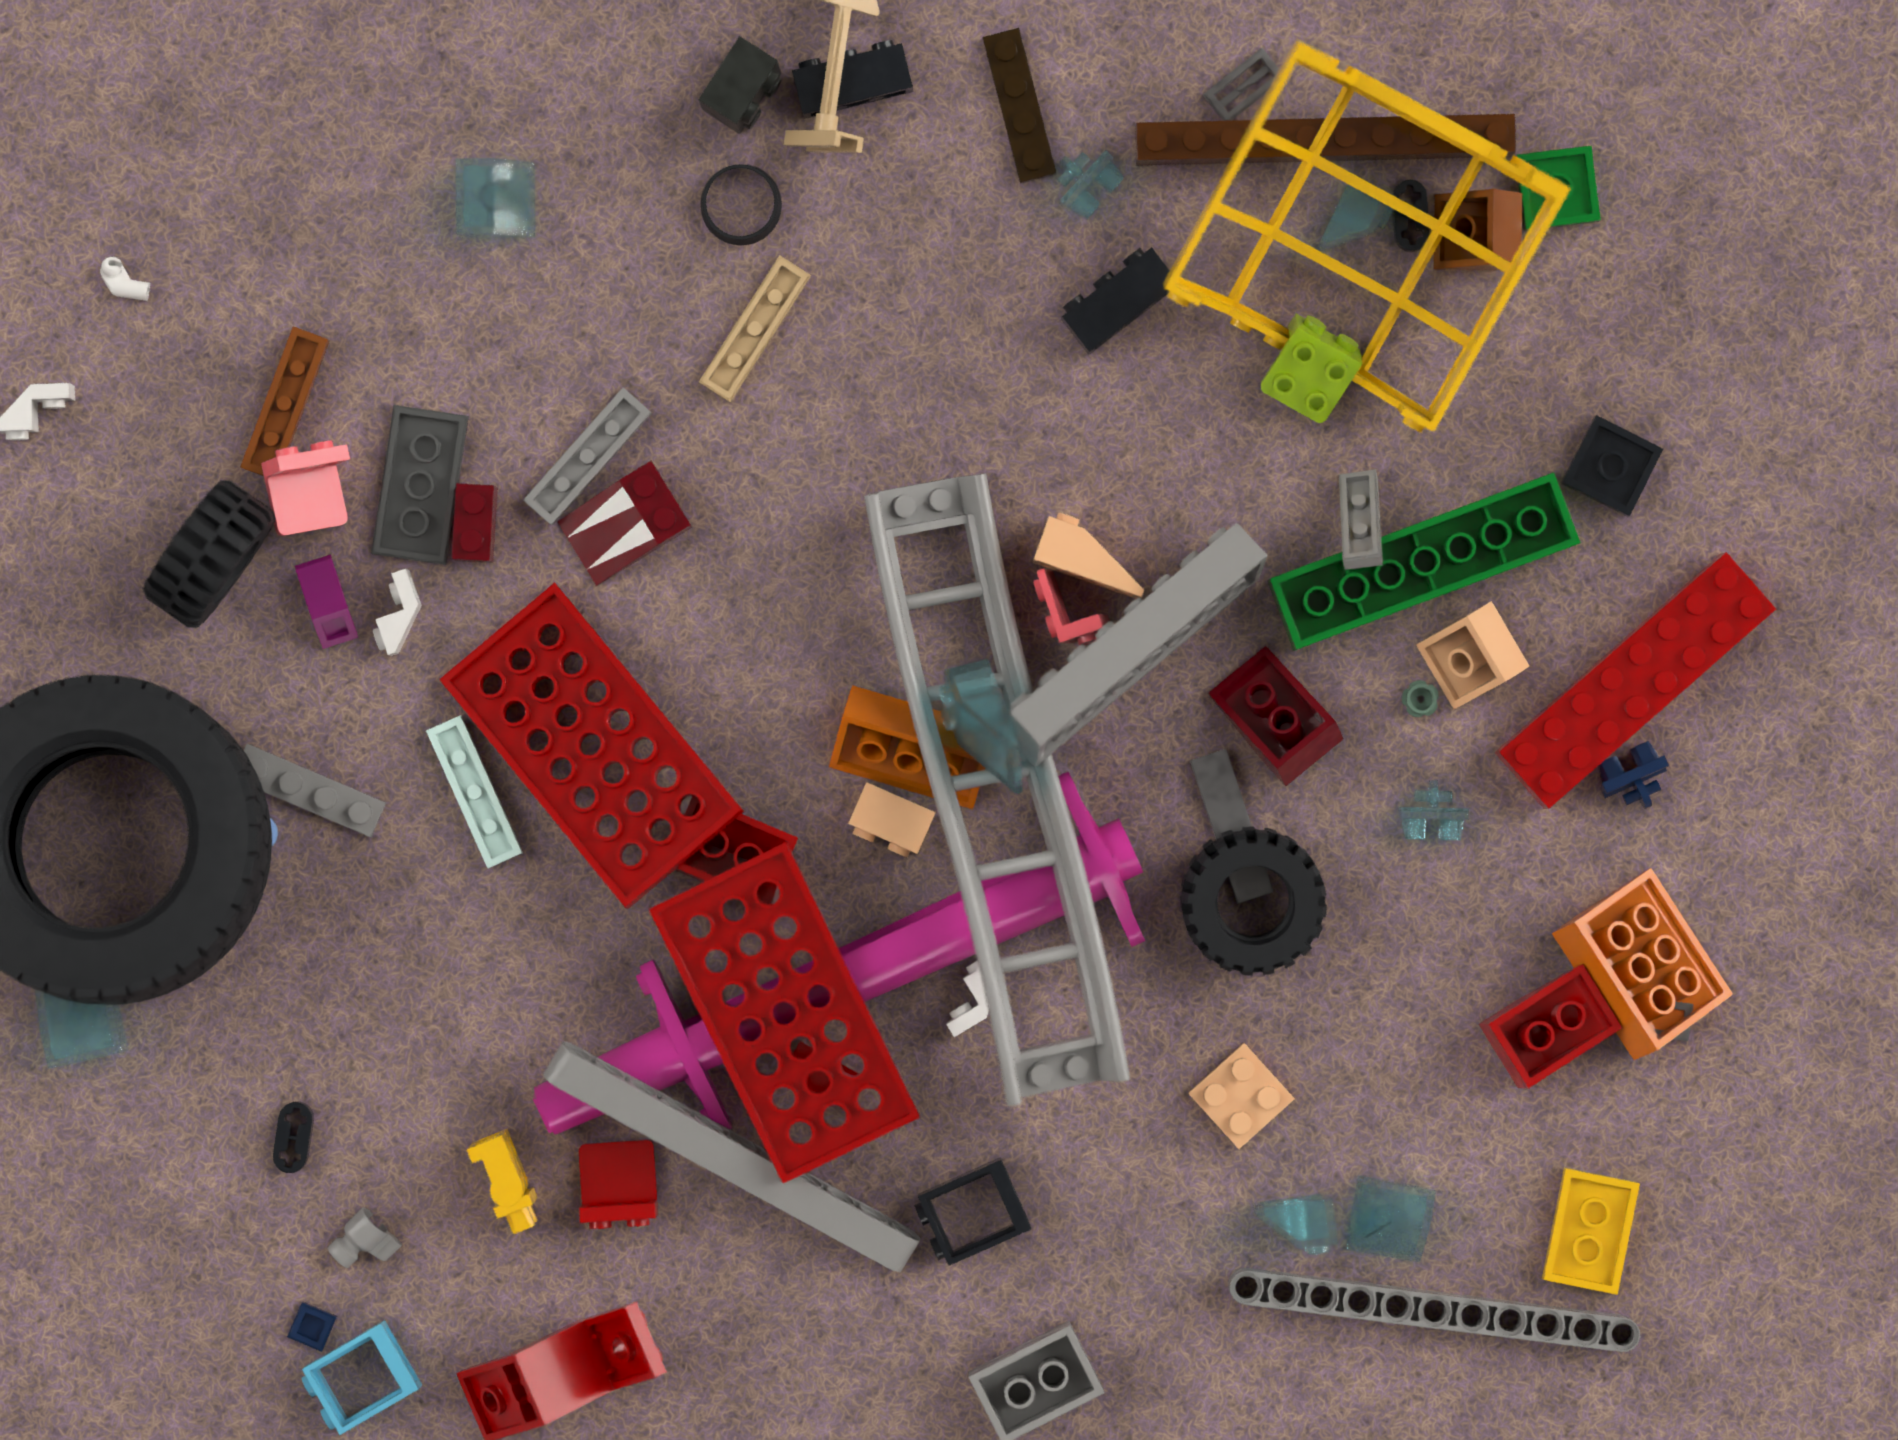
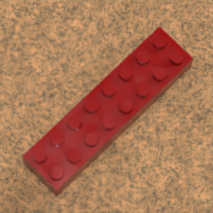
[1494,552,1776,809]

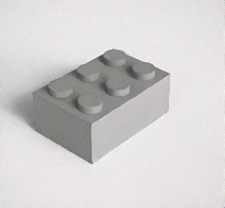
[968,1320,1105,1440]

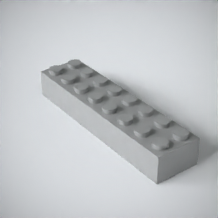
[1005,523,1268,767]

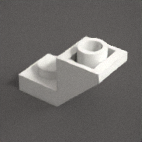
[0,383,75,440]
[373,568,422,656]
[946,961,988,1037]

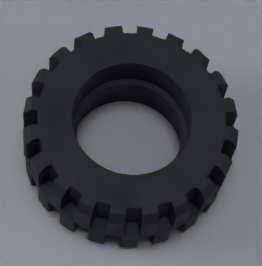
[143,480,276,628]
[1180,826,1327,976]

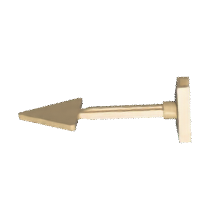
[784,0,880,153]

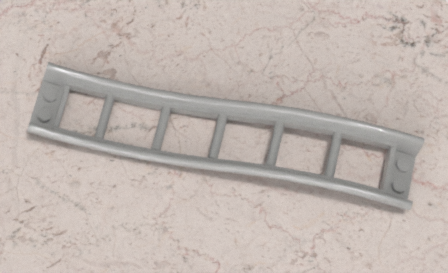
[864,473,1130,1106]

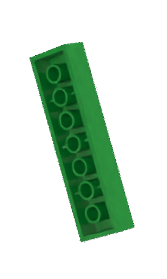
[1267,472,1581,651]

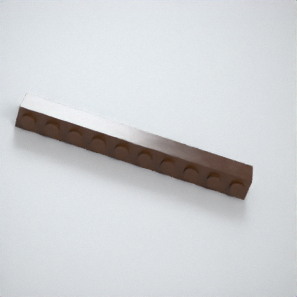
[1135,114,1516,166]

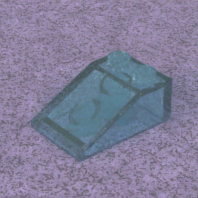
[939,659,1023,794]
[35,989,129,1069]

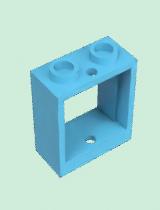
[301,1320,422,1435]

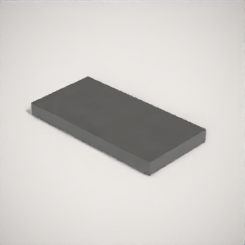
[371,405,469,565]

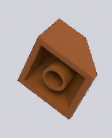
[1434,189,1522,271]

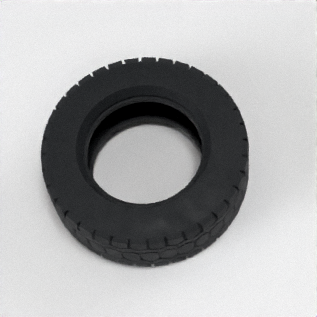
[0,675,272,1005]

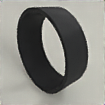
[700,164,782,245]

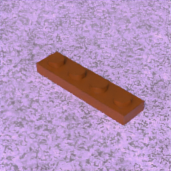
[240,326,330,476]

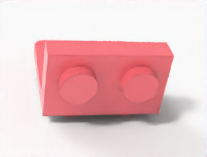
[261,440,350,536]
[1033,568,1110,646]

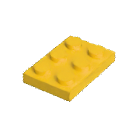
[1542,1167,1640,1295]

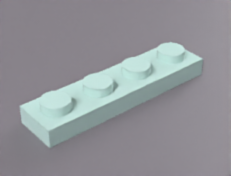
[426,715,523,868]

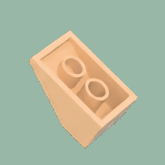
[1033,512,1144,599]

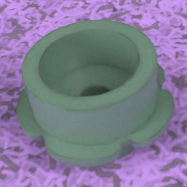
[1402,680,1439,717]

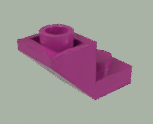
[295,554,359,649]

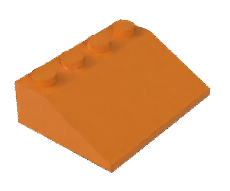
[1552,868,1733,1060]

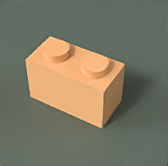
[848,782,936,858]

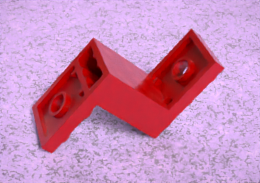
[456,1301,667,1440]

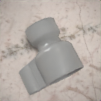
[327,1207,402,1268]

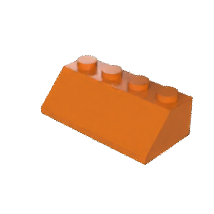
[829,685,997,810]

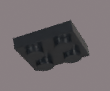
[1561,415,1663,517]

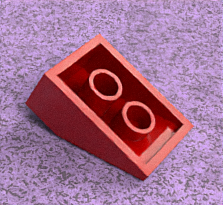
[1478,963,1622,1089]

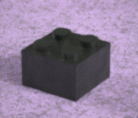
[698,36,782,134]

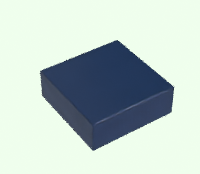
[287,1302,337,1352]

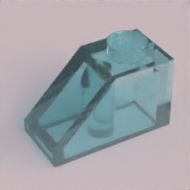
[1316,184,1394,252]

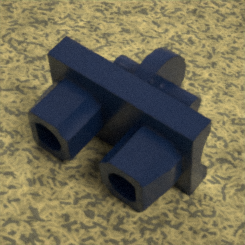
[1598,741,1669,809]

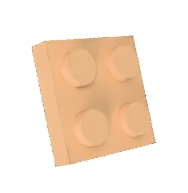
[1188,1042,1295,1149]

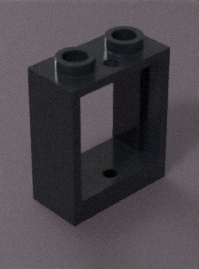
[914,1157,1032,1266]

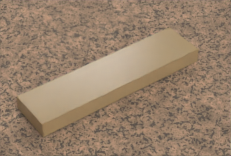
[699,255,811,403]

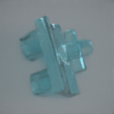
[1057,150,1124,220]
[1397,780,1469,840]

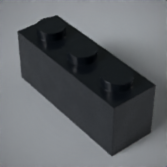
[792,40,913,119]
[1061,247,1170,355]

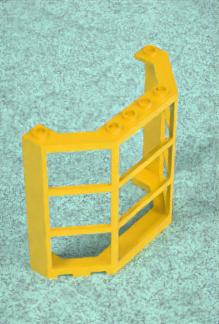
[1163,39,1571,433]

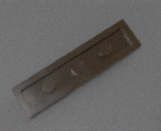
[982,28,1057,184]

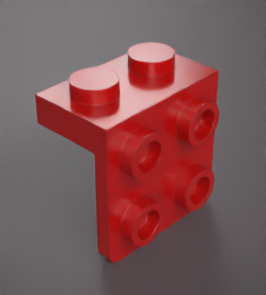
[578,1140,658,1229]

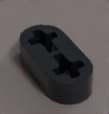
[1393,179,1429,252]
[273,1101,314,1173]

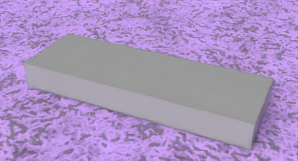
[1339,470,1383,570]

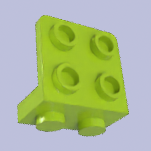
[1261,313,1362,423]

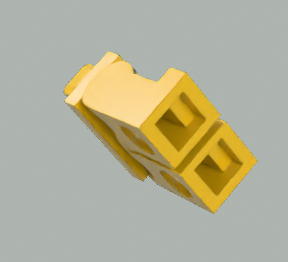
[466,1129,538,1234]

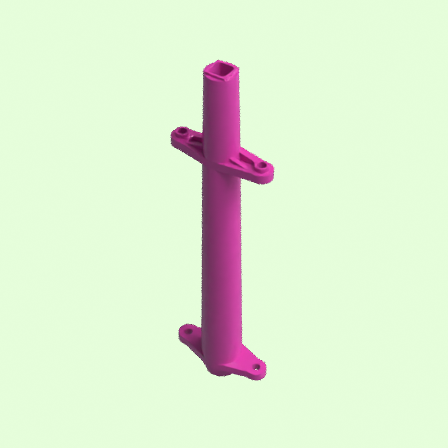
[533,771,1145,1135]

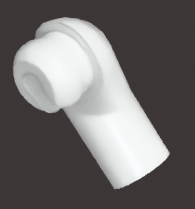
[100,257,150,301]

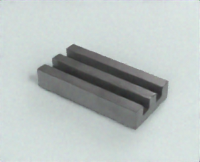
[1203,48,1280,121]

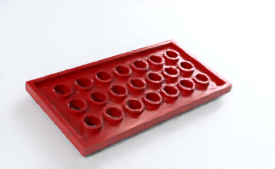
[439,582,744,909]
[648,842,921,1184]

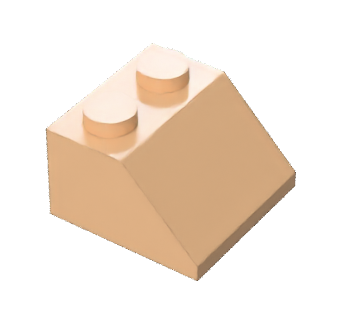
[1416,601,1529,709]

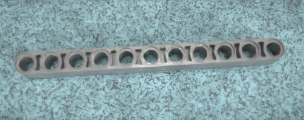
[543,1041,921,1272]
[1228,1268,1640,1352]

